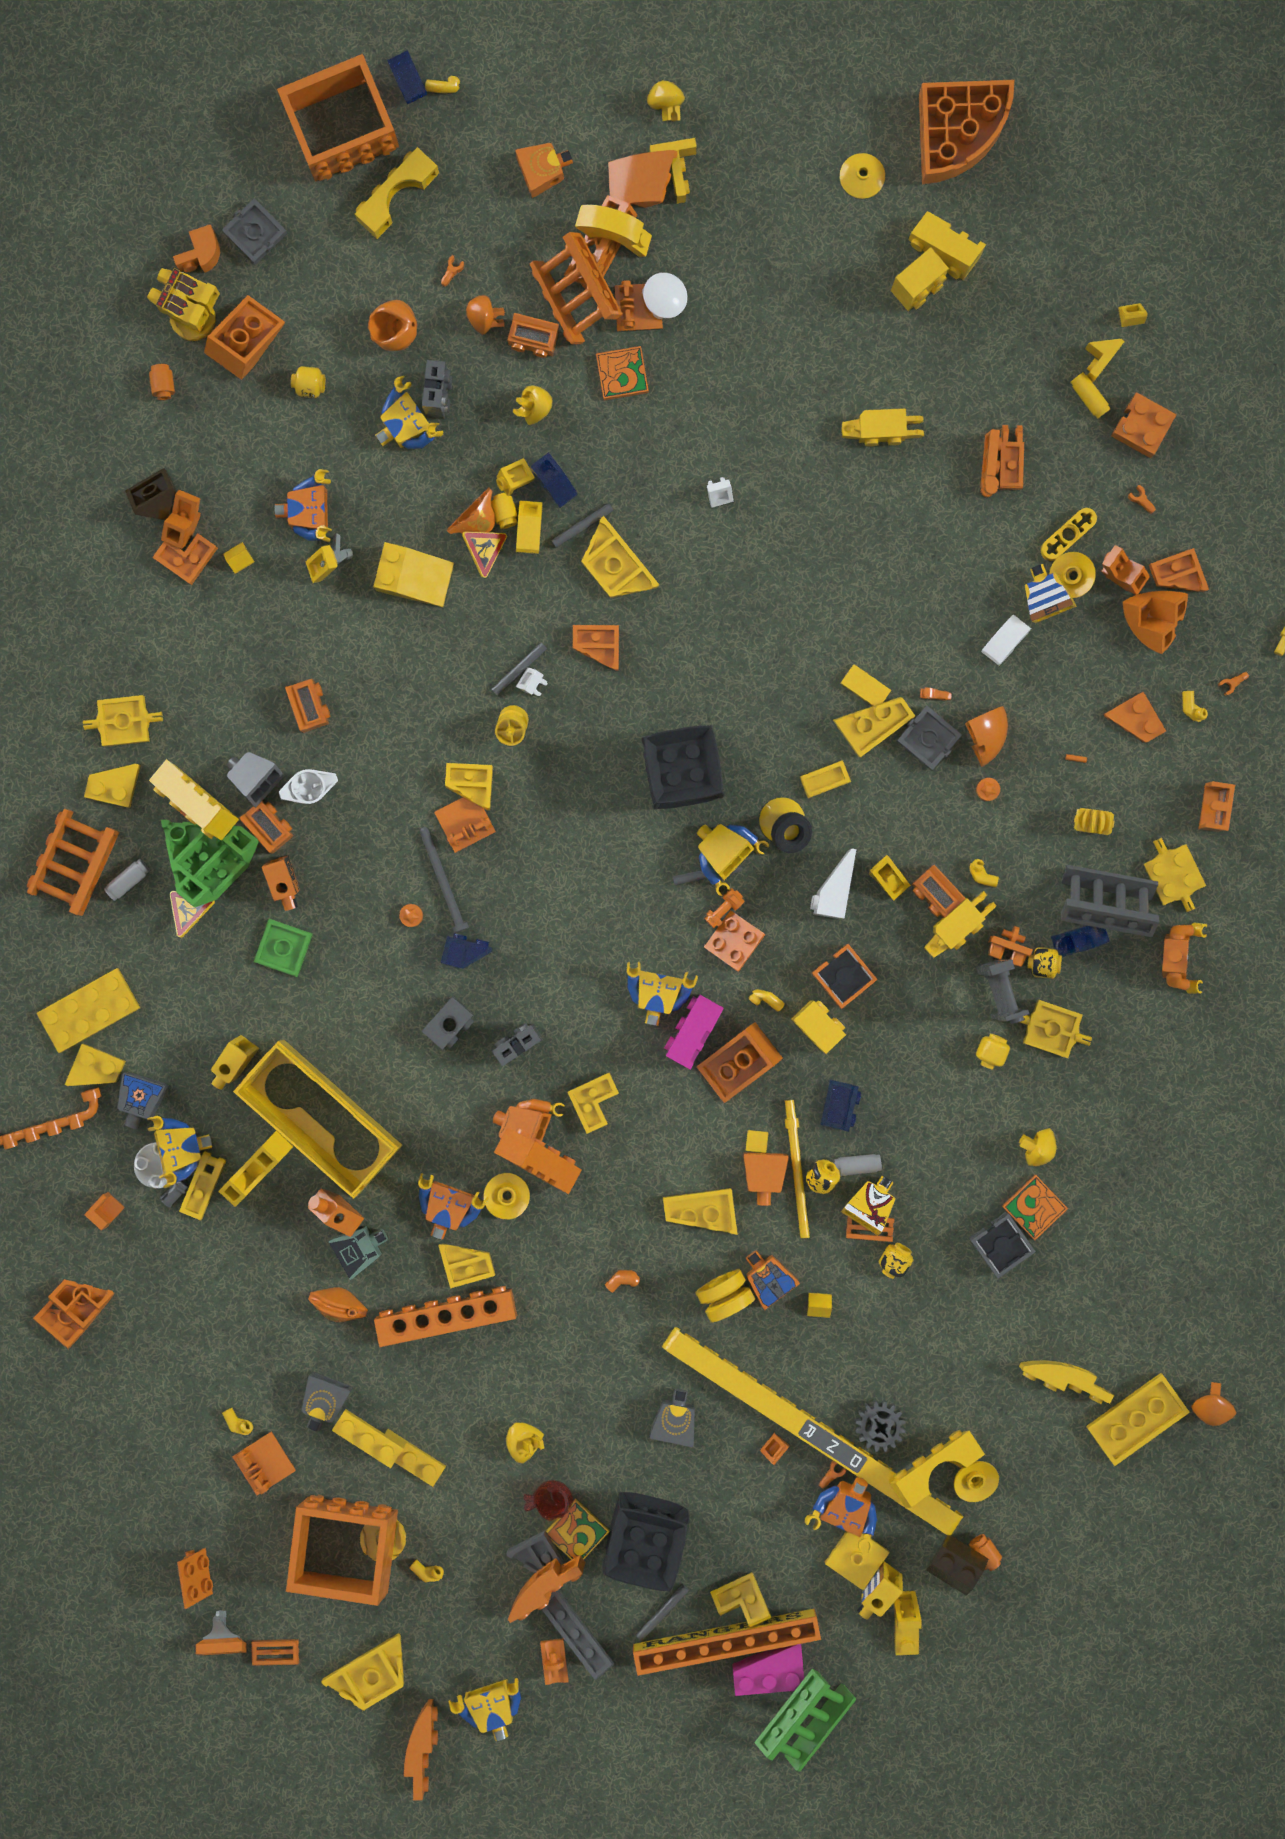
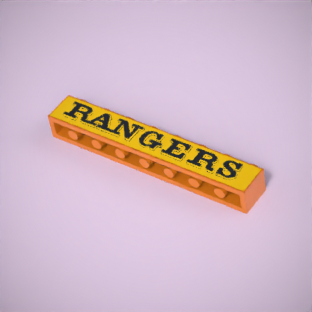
[633,1608,821,1676]

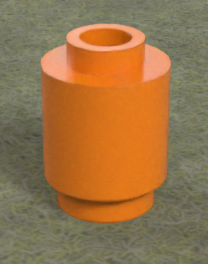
[149,364,175,400]
[969,1534,1002,1571]

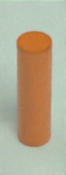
[1065,754,1087,763]

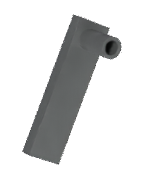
[542,1590,614,1680]

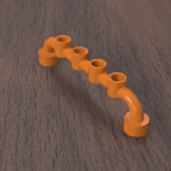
[0,1087,102,1149]

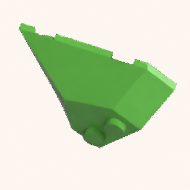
[161,820,259,908]

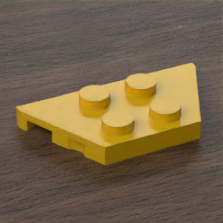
[581,516,659,598]
[321,1633,404,1711]

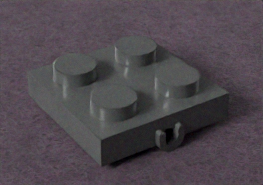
[222,198,288,265]
[896,706,962,771]

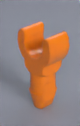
[441,255,464,287]
[1128,485,1156,514]
[1218,672,1249,696]
[920,687,952,701]
[819,1461,846,1489]

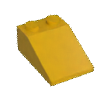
[373,542,454,607]

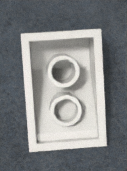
[810,849,856,919]

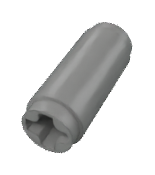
[104,859,150,901]
[833,1154,882,1176]

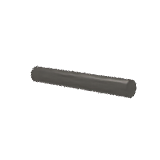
[551,503,614,548]
[491,643,547,696]
[673,864,742,885]
[635,1584,689,1641]

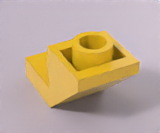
[516,501,542,554]

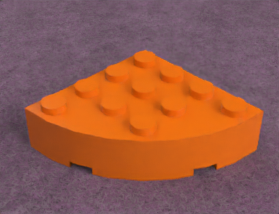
[919,80,1014,184]

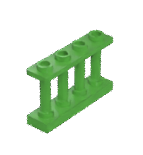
[754,1668,856,1772]

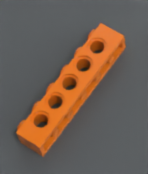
[374,1286,517,1347]

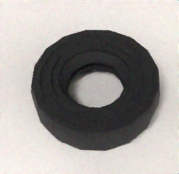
[771,812,812,853]

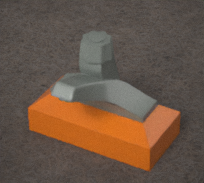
[196,1610,247,1655]

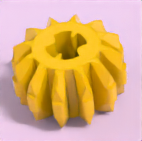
[1074,808,1114,835]

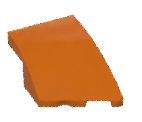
[608,150,678,209]
[33,1279,114,1350]

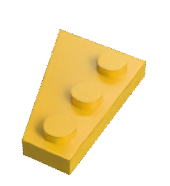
[833,697,915,757]
[663,1188,738,1235]

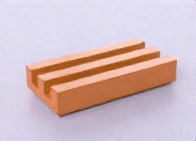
[846,1217,894,1242]
[251,1639,299,1665]

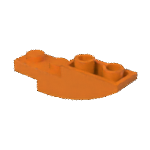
[508,1555,586,1623]
[404,1699,438,1800]

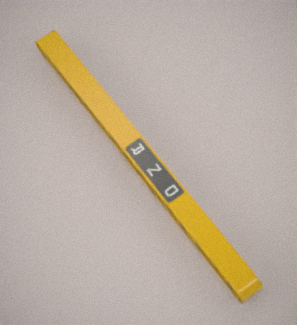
[662,1327,963,1535]

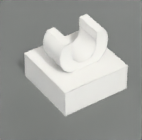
[707,477,734,507]
[516,667,548,696]

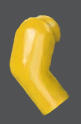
[425,76,460,93]
[1182,691,1208,722]
[749,989,785,1012]
[222,1408,253,1435]
[409,1559,444,1582]

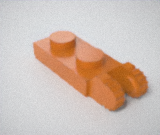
[998,425,1024,490]
[980,429,1002,498]

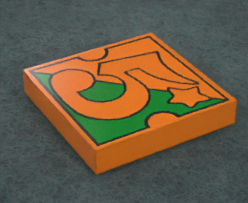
[596,346,649,400]
[1002,1175,1068,1240]

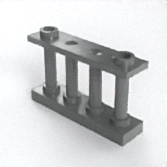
[1061,865,1159,937]
[975,959,1029,1024]

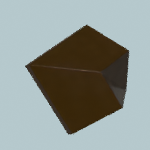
[125,468,178,520]

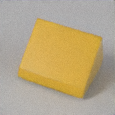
[1119,303,1147,327]
[223,542,254,574]
[807,1293,832,1318]

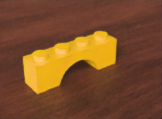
[355,147,439,239]
[218,1130,294,1207]
[889,1430,985,1508]

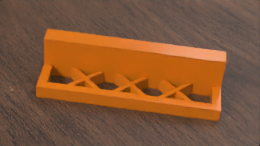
[564,195,637,290]

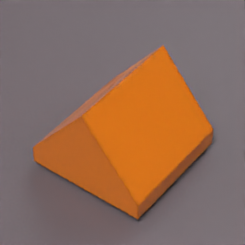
[760,1433,790,1465]

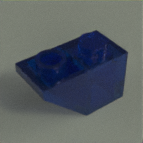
[530,452,578,508]
[1051,925,1110,957]
[441,933,494,969]

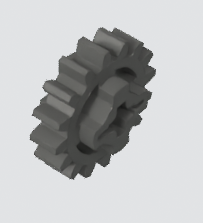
[855,1400,906,1452]

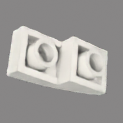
[981,615,1031,666]

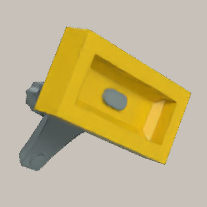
[306,533,353,583]

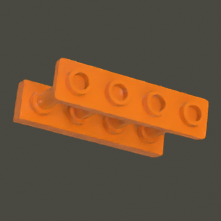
[529,232,623,344]
[27,809,120,916]

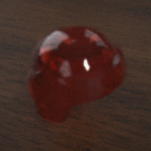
[523,1480,573,1521]

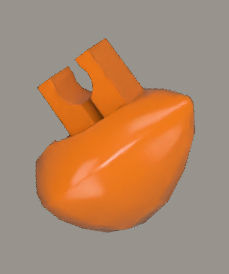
[466,295,505,335]
[1191,1382,1237,1426]

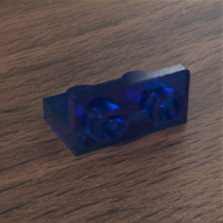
[820,1079,861,1132]

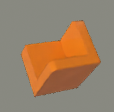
[84,1192,124,1230]

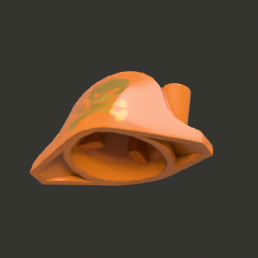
[447,488,495,534]
[308,1287,368,1322]

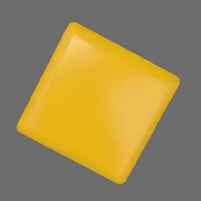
[746,1130,768,1153]

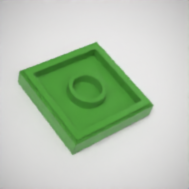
[254,919,313,977]

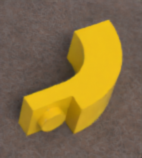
[575,205,652,257]

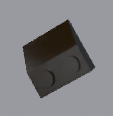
[926,1535,989,1596]

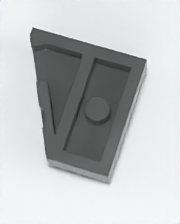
[506,1530,565,1573]

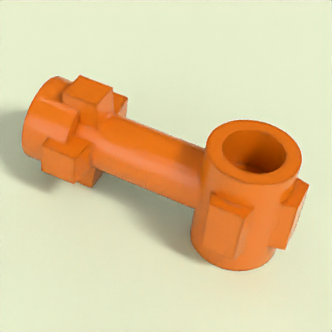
[704,888,745,928]

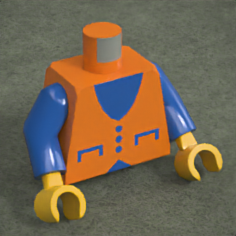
[275,469,332,542]
[418,1173,489,1239]
[805,1477,877,1553]

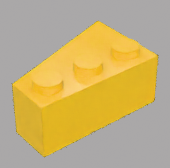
[909,211,986,280]

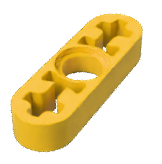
[1040,508,1097,561]

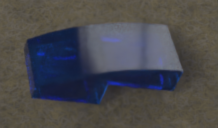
[387,50,428,105]

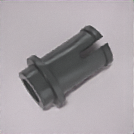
[160,1180,189,1207]

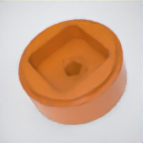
[976,778,1000,801]
[399,904,423,927]

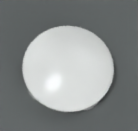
[642,273,687,319]
[134,1142,167,1189]

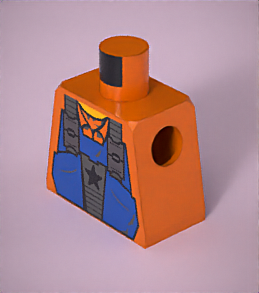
[746,1250,800,1310]

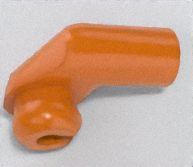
[605,1270,640,1293]

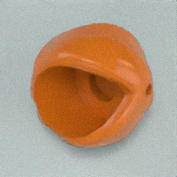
[368,300,417,351]

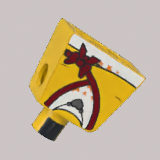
[841,1176,895,1236]

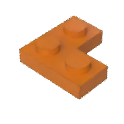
[152,533,218,585]

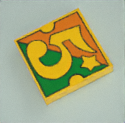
[546,1499,610,1560]

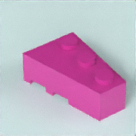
[664,994,724,1070]
[732,1644,804,1696]

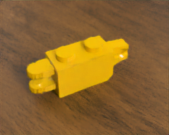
[841,409,924,446]
[924,891,996,958]

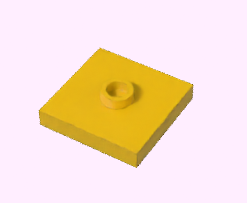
[825,1531,890,1590]

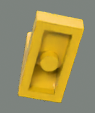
[1085,339,1125,382]
[869,855,911,901]

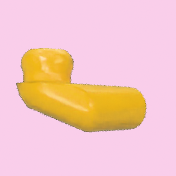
[969,859,999,888]

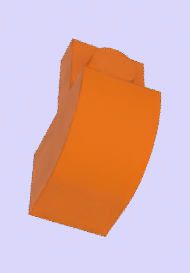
[173,224,220,273]
[161,490,201,549]
[1101,545,1150,595]

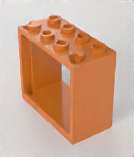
[277,54,399,181]
[286,1495,398,1606]

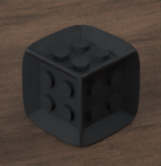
[641,725,724,810]
[602,1492,689,1591]

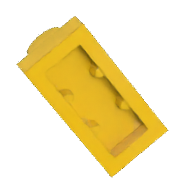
[650,138,697,204]
[893,1591,921,1655]

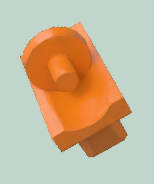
[988,926,1033,967]
[540,1638,569,1685]

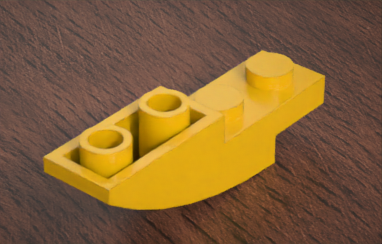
[1019,1360,1114,1404]

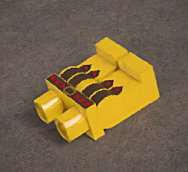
[147,268,220,332]

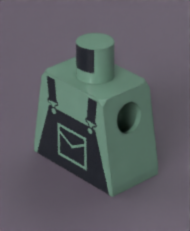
[328,1226,388,1280]

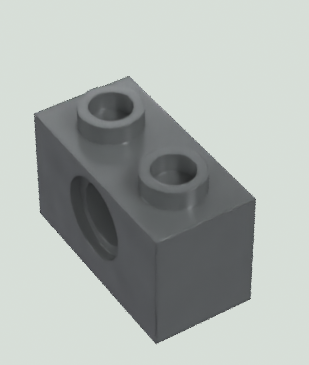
[422,997,474,1050]

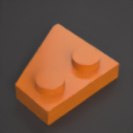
[1149,548,1209,592]
[573,625,619,671]
[1104,692,1166,743]

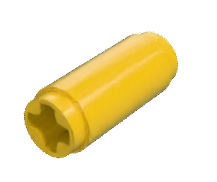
[1070,372,1110,419]

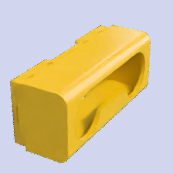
[233,1040,403,1199]

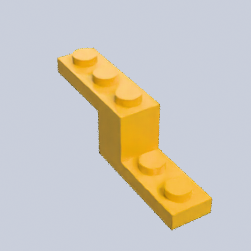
[332,1409,446,1487]

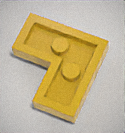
[568,1072,619,1134]
[710,1573,771,1627]

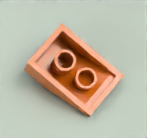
[204,295,285,380]
[697,1022,783,1103]

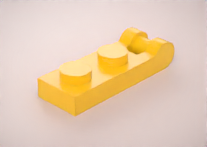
[179,1151,226,1220]

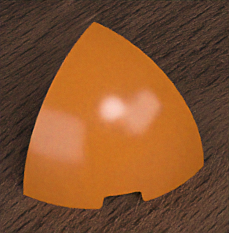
[1123,591,1188,654]
[965,706,1008,767]

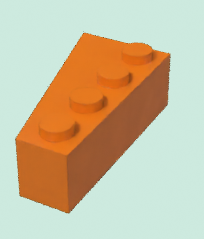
[494,1128,582,1194]

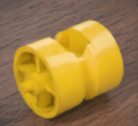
[495,705,529,746]

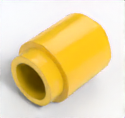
[491,493,518,529]

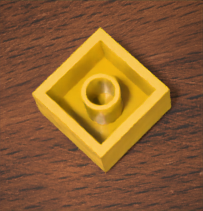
[891,247,949,311]
[791,1000,846,1054]

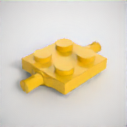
[83,695,163,747]
[1143,838,1206,912]
[1020,1000,1092,1058]

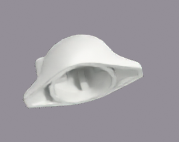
[279,770,338,804]

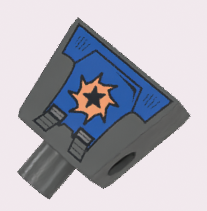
[118,1072,169,1129]

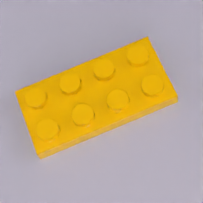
[36,968,140,1053]
[1086,1373,1190,1466]

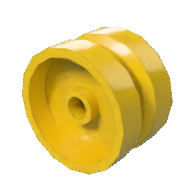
[696,1269,755,1322]

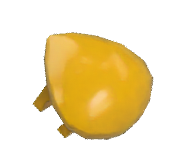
[647,80,685,121]
[513,385,552,425]
[1019,1128,1057,1166]
[506,1423,544,1463]

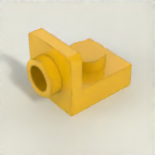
[496,458,535,496]

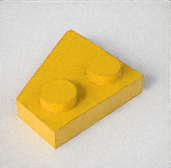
[445,763,493,810]
[84,764,140,808]
[65,1044,126,1086]
[438,1243,496,1288]

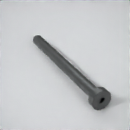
[420,827,469,933]

